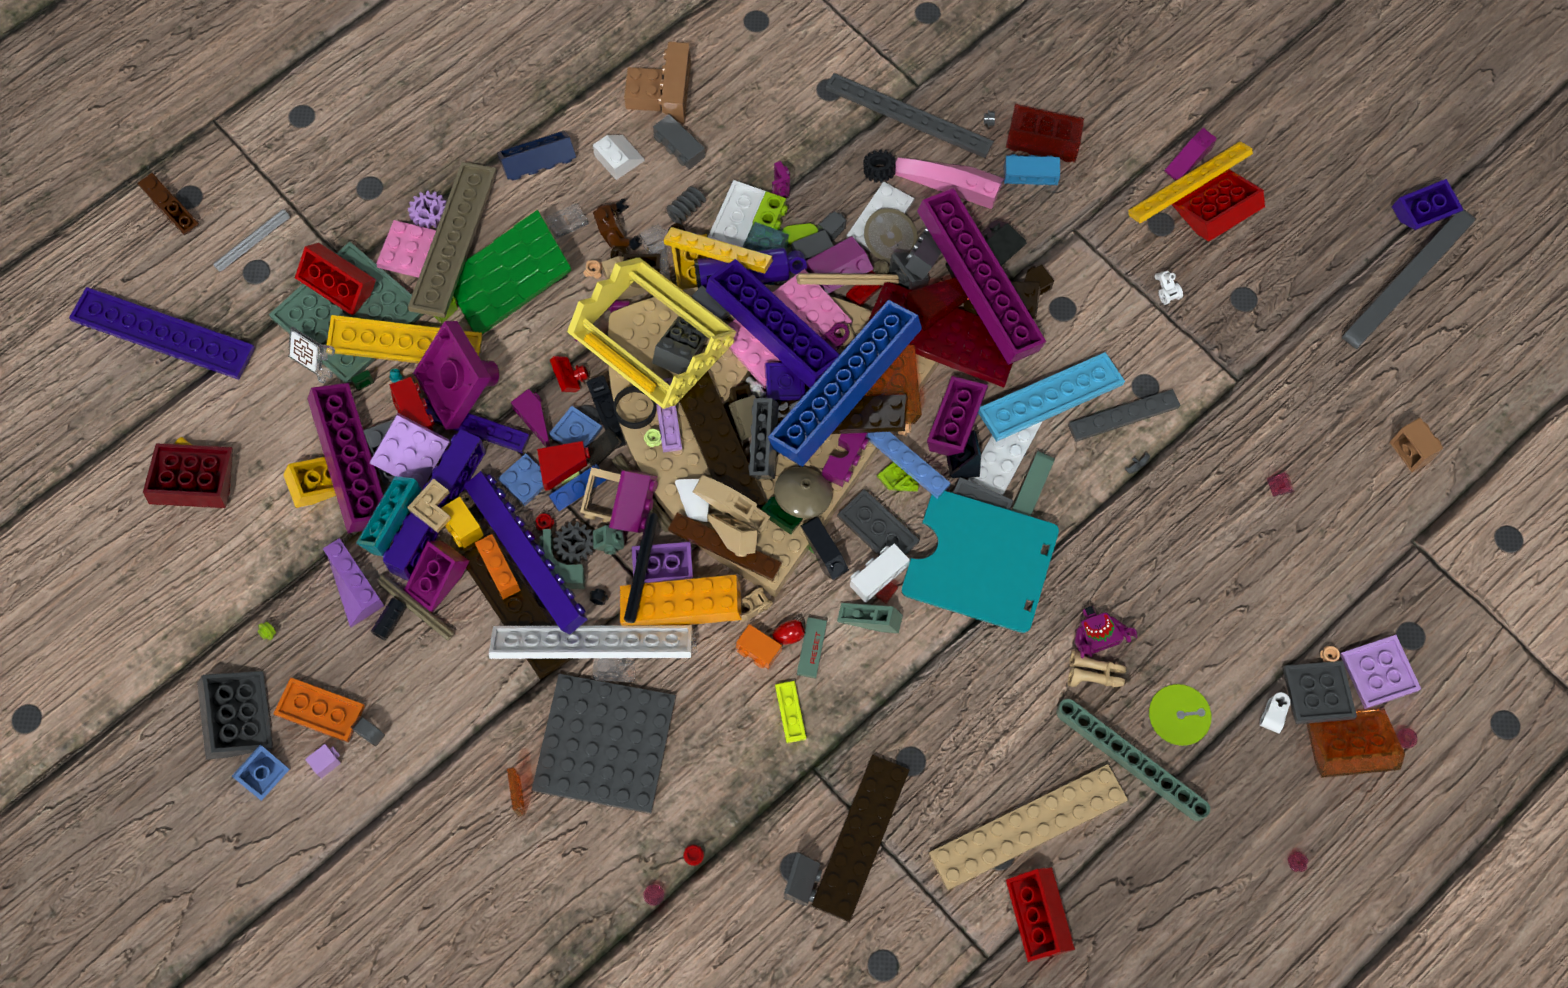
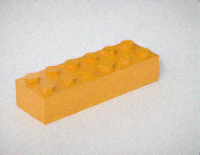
[620,575,742,626]

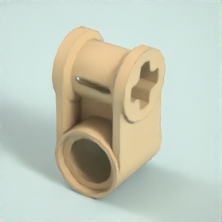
[740,587,773,621]

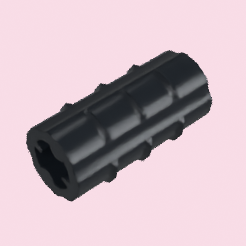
[371,598,407,641]

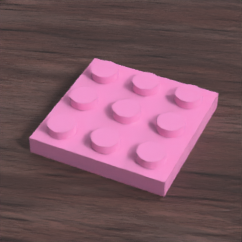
[376,220,436,278]

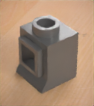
[818,211,846,242]

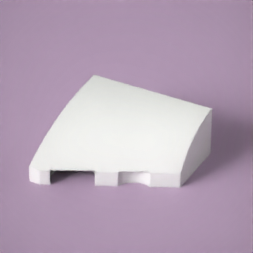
[675,479,710,522]

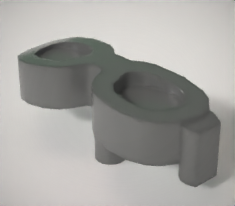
[1125,452,1150,474]

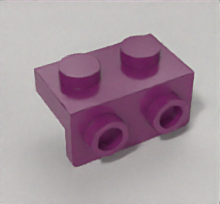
[772,161,790,198]

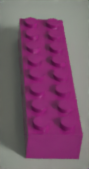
[307,383,383,533]

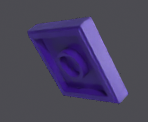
[765,362,805,401]

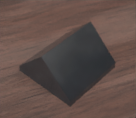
[946,430,981,478]

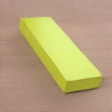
[775,681,806,743]

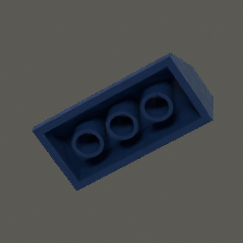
[497,130,576,181]

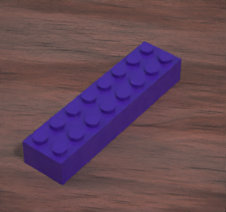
[706,259,840,388]
[383,429,486,581]

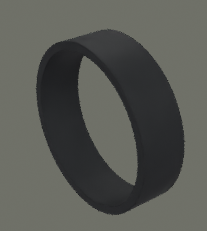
[613,386,656,429]

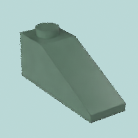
[837,603,903,634]

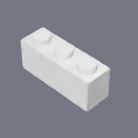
[850,544,910,603]

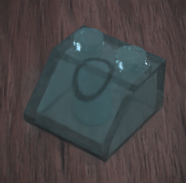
[745,222,789,251]

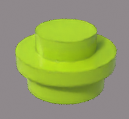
[258,622,276,640]

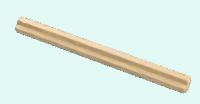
[796,273,899,285]

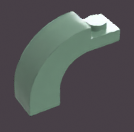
[540,529,585,589]

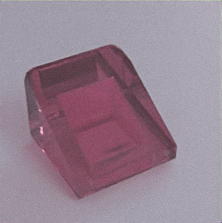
[1267,472,1294,497]

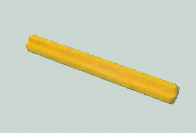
[584,333,656,393]

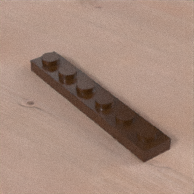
[668,512,782,582]

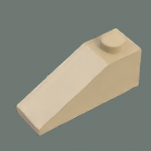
[707,512,758,557]

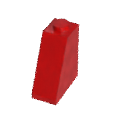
[537,441,590,491]

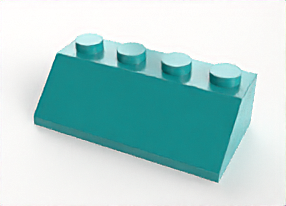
[356,476,422,557]

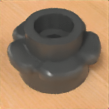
[984,110,995,128]

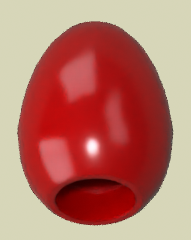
[772,620,805,645]

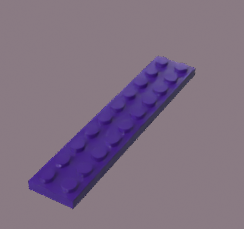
[69,287,255,380]

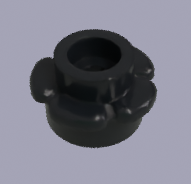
[590,589,609,605]

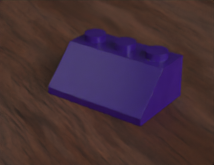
[1392,179,1464,230]

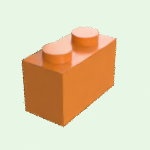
[736,624,782,670]

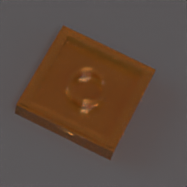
[507,768,526,817]

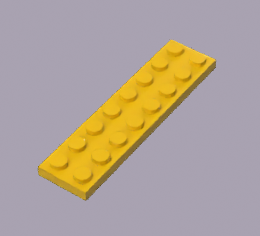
[326,315,482,363]

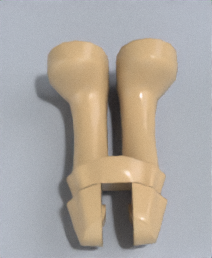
[1068,650,1126,688]

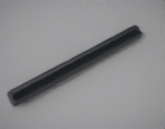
[624,512,658,623]

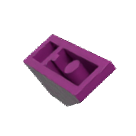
[1164,128,1217,181]
[511,389,551,447]

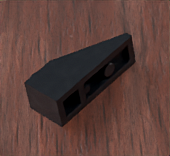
[800,517,849,580]

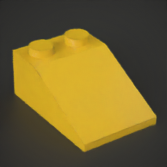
[671,234,707,290]
[283,457,336,508]

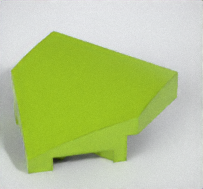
[877,462,918,492]

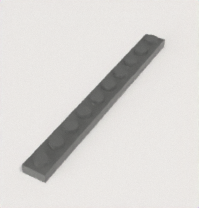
[826,73,994,159]

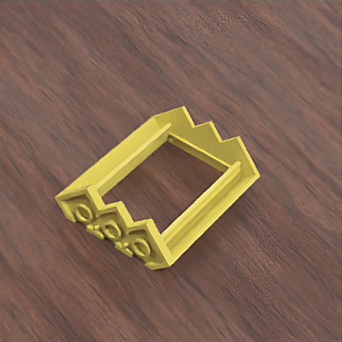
[567,257,736,409]

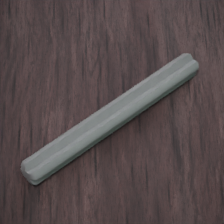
[213,209,290,272]

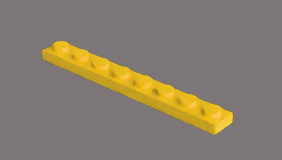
[1128,141,1253,224]

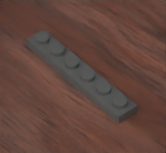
[1068,389,1180,442]

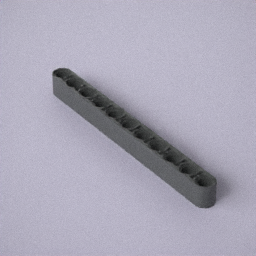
[1342,210,1476,350]

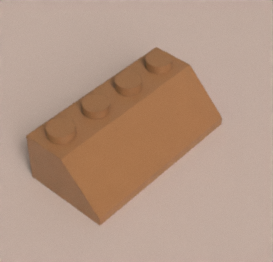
[658,42,691,123]

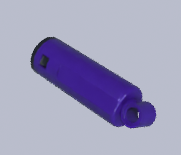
[694,247,807,289]

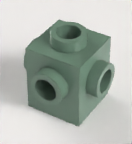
[593,525,624,555]

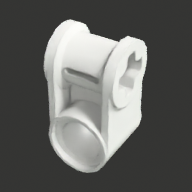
[1259,692,1291,733]

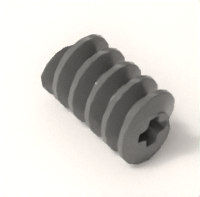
[666,186,706,224]

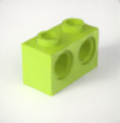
[753,191,788,237]

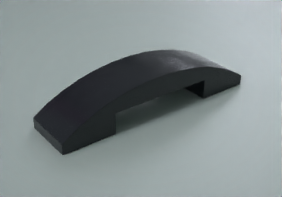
[586,375,627,450]

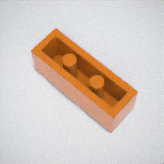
[475,534,521,599]

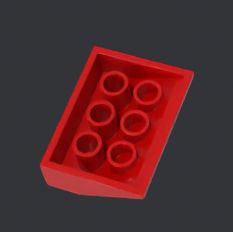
[1172,169,1265,242]

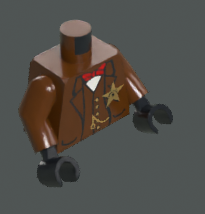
[593,199,642,250]

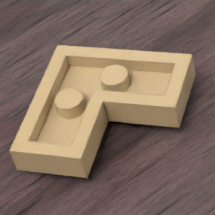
[407,479,451,533]

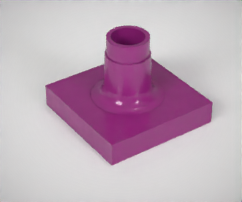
[413,321,499,429]

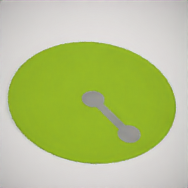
[1149,684,1211,746]

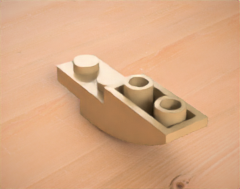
[692,475,770,534]

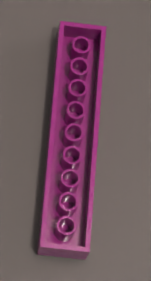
[917,188,1046,365]

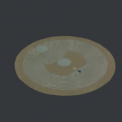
[864,208,918,263]

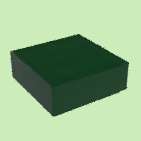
[351,370,374,391]

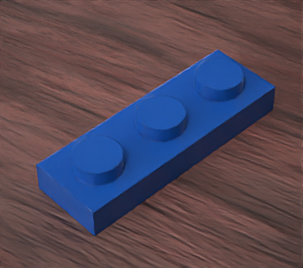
[548,464,607,511]

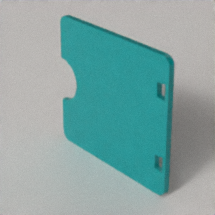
[902,491,1059,633]

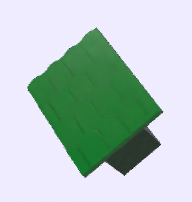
[453,210,572,335]

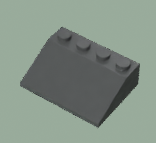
[197,671,273,760]

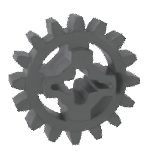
[553,522,593,564]

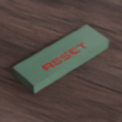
[797,617,827,679]

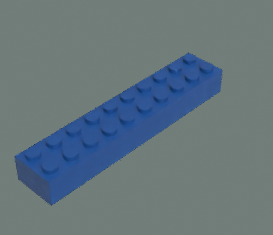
[768,300,922,467]

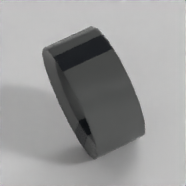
[351,716,385,747]

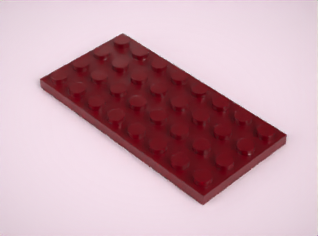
[866,282,1013,388]

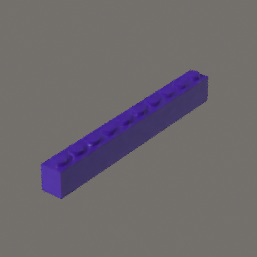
[464,471,588,634]

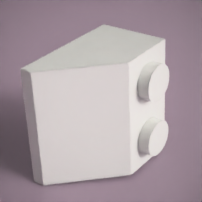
[593,135,644,180]

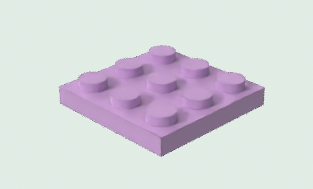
[370,413,450,489]
[1340,635,1421,709]

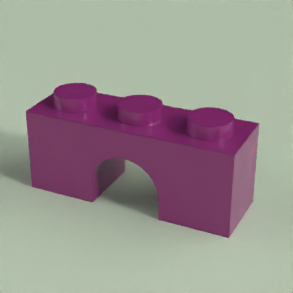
[822,433,869,487]

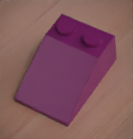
[404,540,469,612]

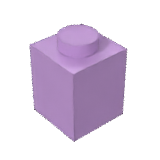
[305,744,341,779]

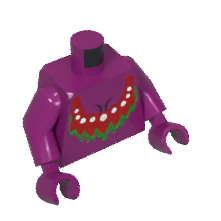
[1074,606,1138,658]

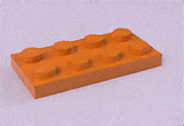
[273,677,365,743]

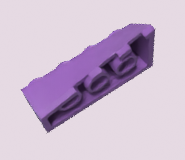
[323,538,384,627]

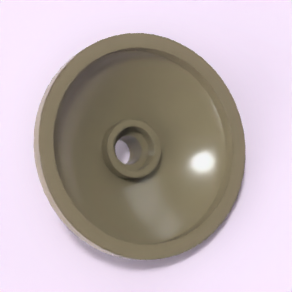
[774,467,832,518]

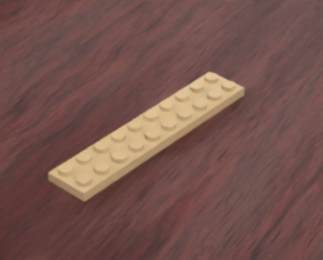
[929,764,1128,891]

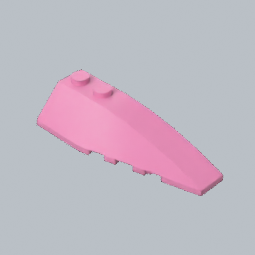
[895,158,1004,209]

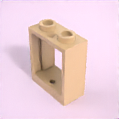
[580,467,621,524]

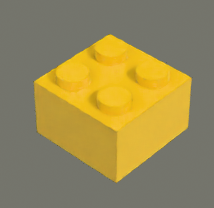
[440,496,484,548]

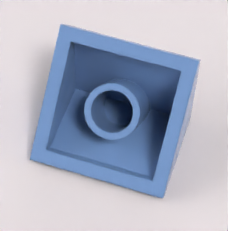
[232,745,290,801]

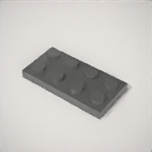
[837,489,920,556]

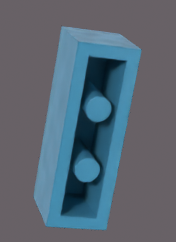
[1004,155,1060,185]

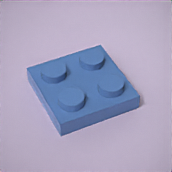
[549,406,602,447]
[498,453,544,506]

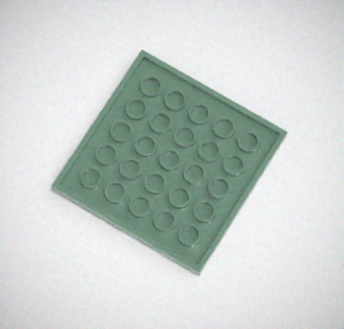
[269,242,424,384]

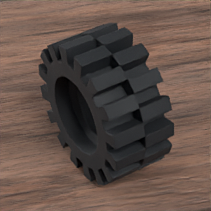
[863,150,896,183]

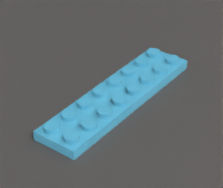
[978,352,1125,442]

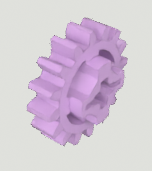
[408,191,447,229]

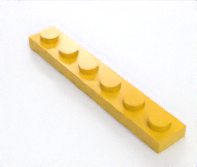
[663,227,773,274]

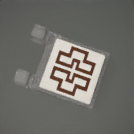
[288,327,335,383]

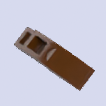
[138,173,199,236]

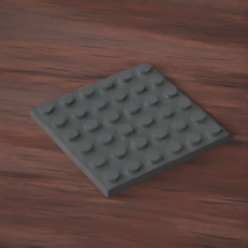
[532,674,676,814]

